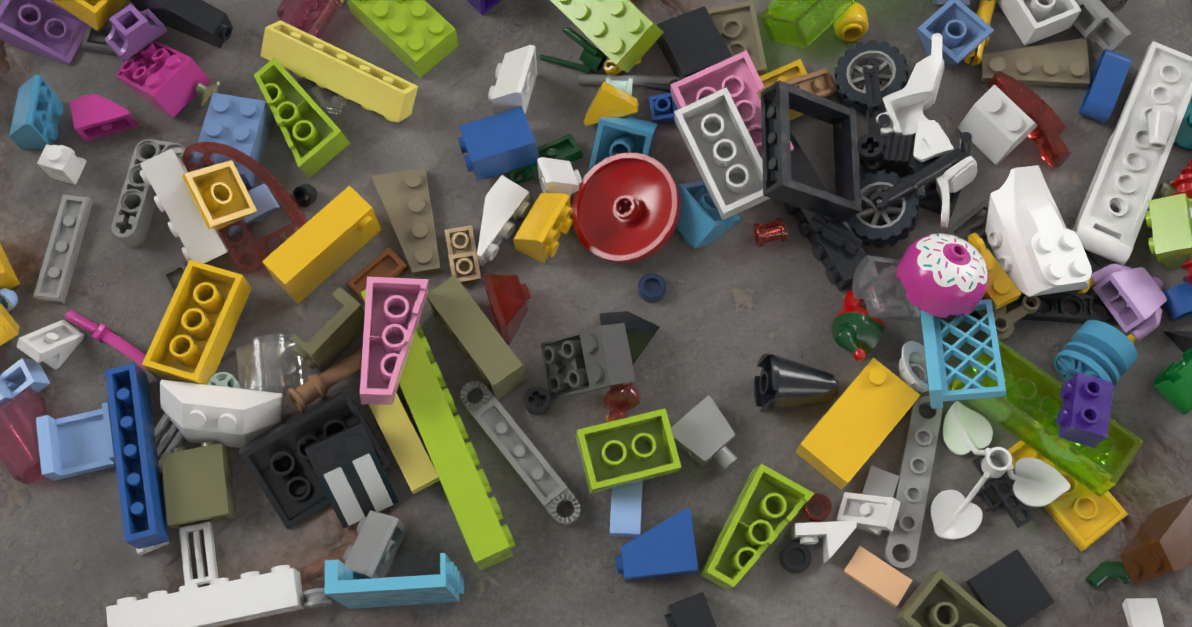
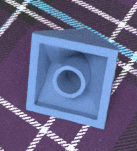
[917,0,994,65]

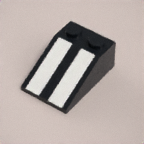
[305,421,399,529]

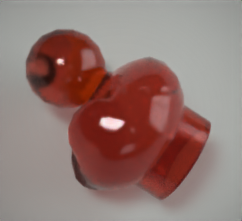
[604,382,641,422]

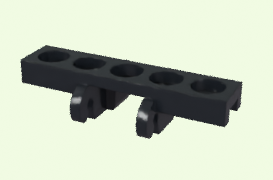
[972,456,1034,528]

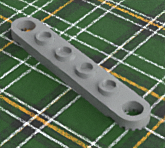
[460,381,581,526]
[884,396,942,570]

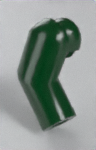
[1085,561,1132,590]

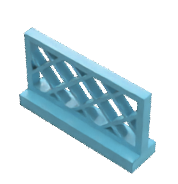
[920,299,1006,409]

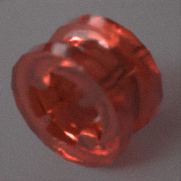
[802,493,832,522]

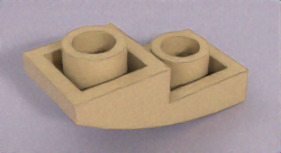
[444,225,481,282]

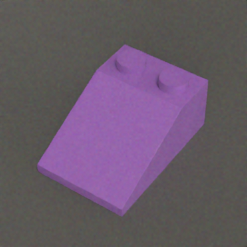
[0,0,88,65]

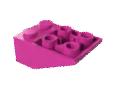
[115,40,211,118]

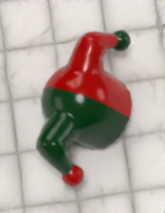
[831,290,884,361]

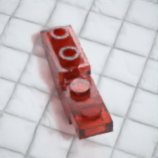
[987,71,1071,170]

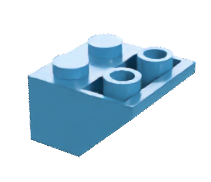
[9,75,64,150]

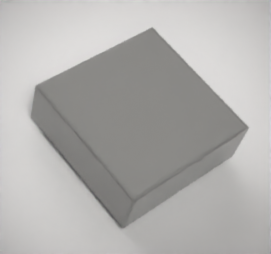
[861,465,900,498]

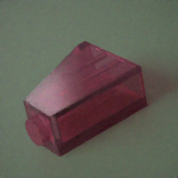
[0,388,47,485]

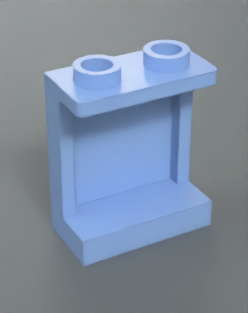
[36,402,116,481]

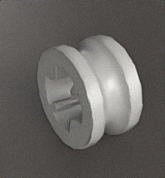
[303,588,332,608]

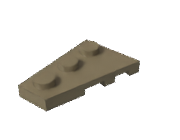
[707,0,767,76]

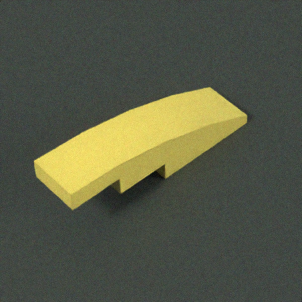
[369,393,440,494]

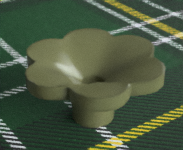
[193,80,220,109]

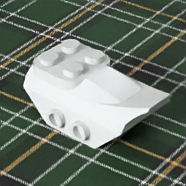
[985,165,1092,297]

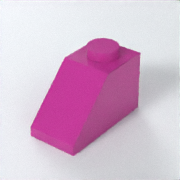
[69,94,138,141]

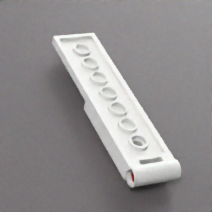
[1072,41,1192,265]

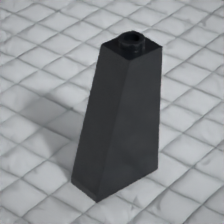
[130,0,233,48]

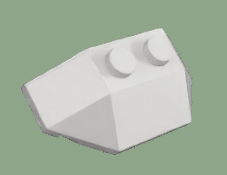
[160,380,282,448]

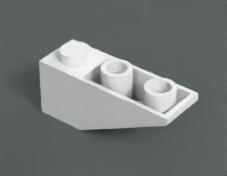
[477,175,531,267]

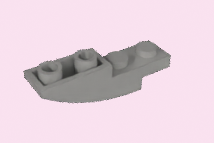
[1073,0,1132,52]

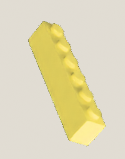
[260,20,418,123]

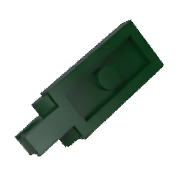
[507,134,583,184]

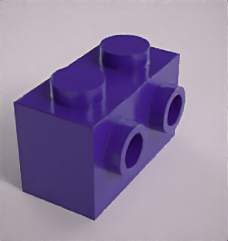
[1056,372,1114,448]

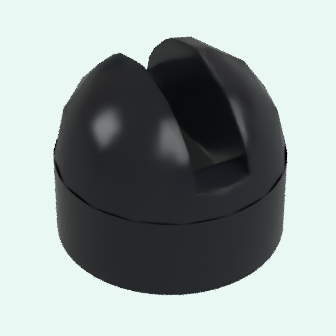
[293,184,318,208]

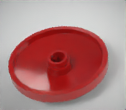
[572,153,681,263]

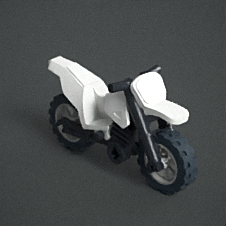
[835,33,977,248]

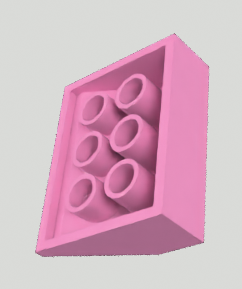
[671,50,794,159]

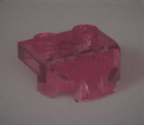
[277,0,342,39]

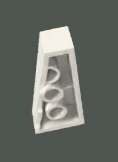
[140,147,231,264]

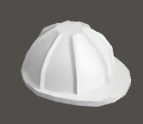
[899,341,929,393]

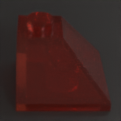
[482,274,531,345]

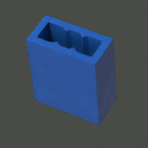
[457,107,540,181]

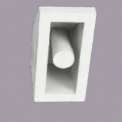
[537,157,582,200]

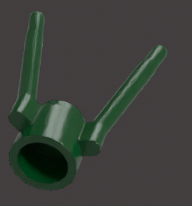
[539,27,607,74]

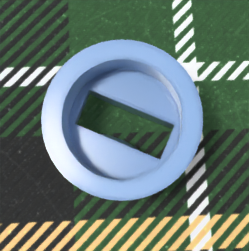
[0,288,18,312]

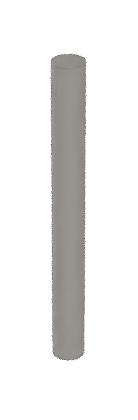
[579,74,680,86]

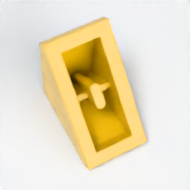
[584,81,639,126]

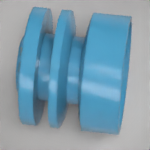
[1054,320,1138,387]

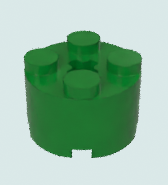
[1152,348,1192,415]

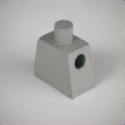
[671,395,738,470]

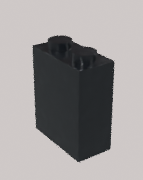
[657,6,733,80]

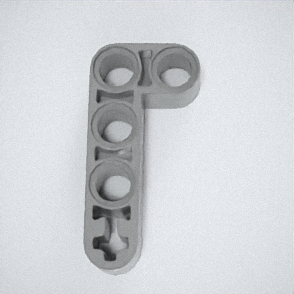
[111,139,193,248]

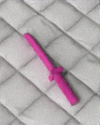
[65,310,150,373]

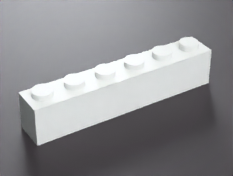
[106,565,304,627]

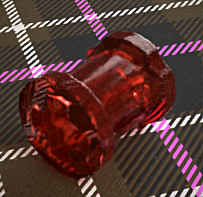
[753,217,787,248]

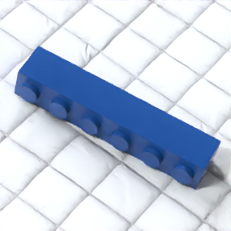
[105,363,169,549]

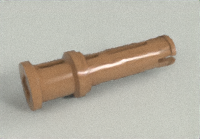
[286,346,363,412]

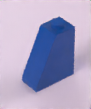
[615,509,698,582]

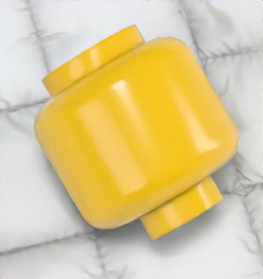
[832,2,869,42]

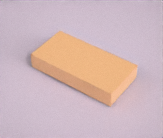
[842,546,913,607]

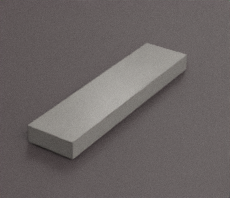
[33,195,93,304]

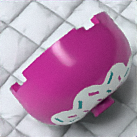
[896,233,989,318]

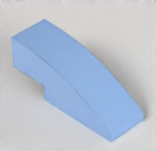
[0,358,50,416]

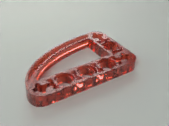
[182,142,308,272]

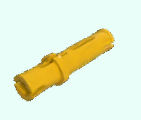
[964,0,997,66]

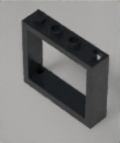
[761,80,862,222]

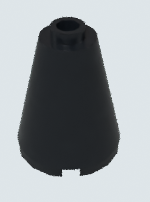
[754,353,839,413]

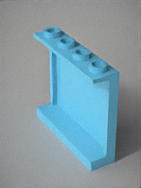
[325,553,465,609]

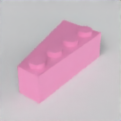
[360,277,429,405]

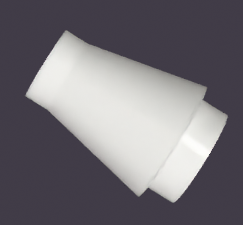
[1148,105,1177,149]

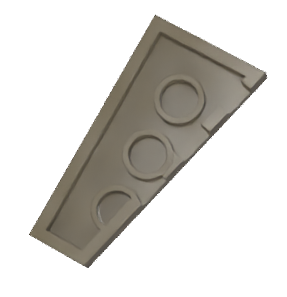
[979,37,1090,89]
[371,167,441,276]

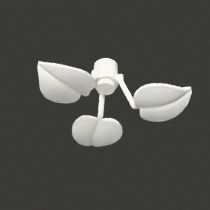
[930,401,1071,540]

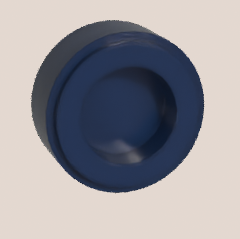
[638,273,666,303]

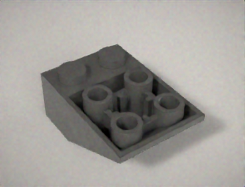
[540,323,636,400]

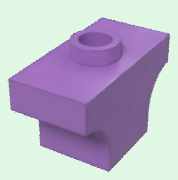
[105,4,167,61]

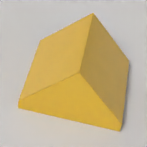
[182,160,257,230]

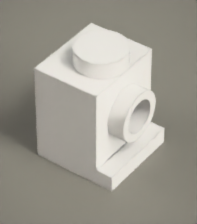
[37,144,87,185]

